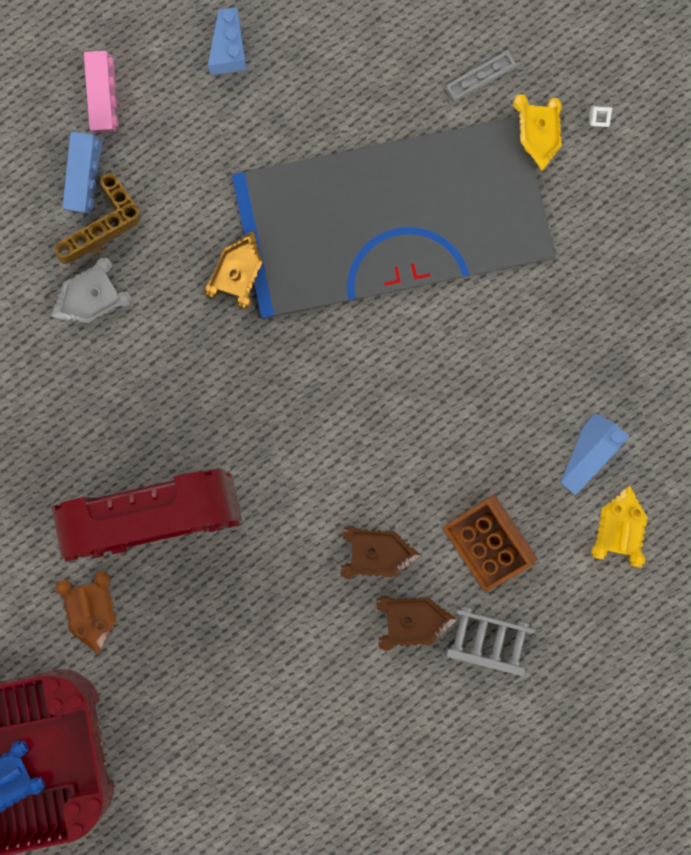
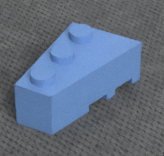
[208,7,247,75]

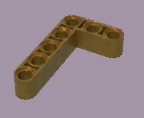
[55,173,140,264]

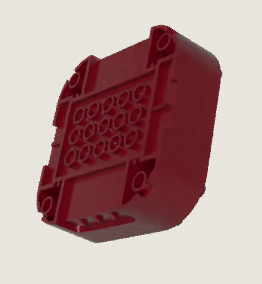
[51,469,242,562]
[0,669,114,855]

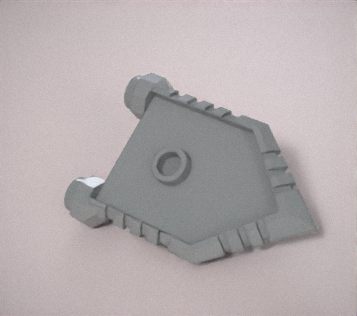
[51,257,133,323]

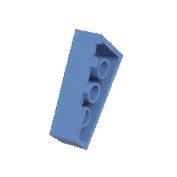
[62,131,103,213]

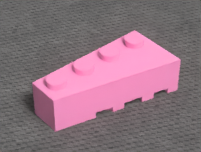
[84,51,119,133]

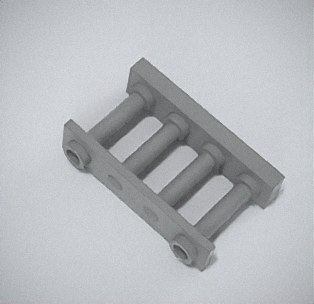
[445,606,534,676]

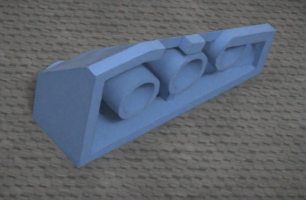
[560,413,629,495]

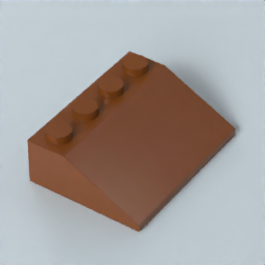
[442,494,538,593]

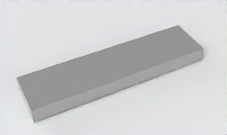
[444,50,517,103]

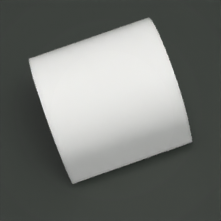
[589,106,612,127]

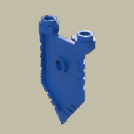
[0,740,46,812]

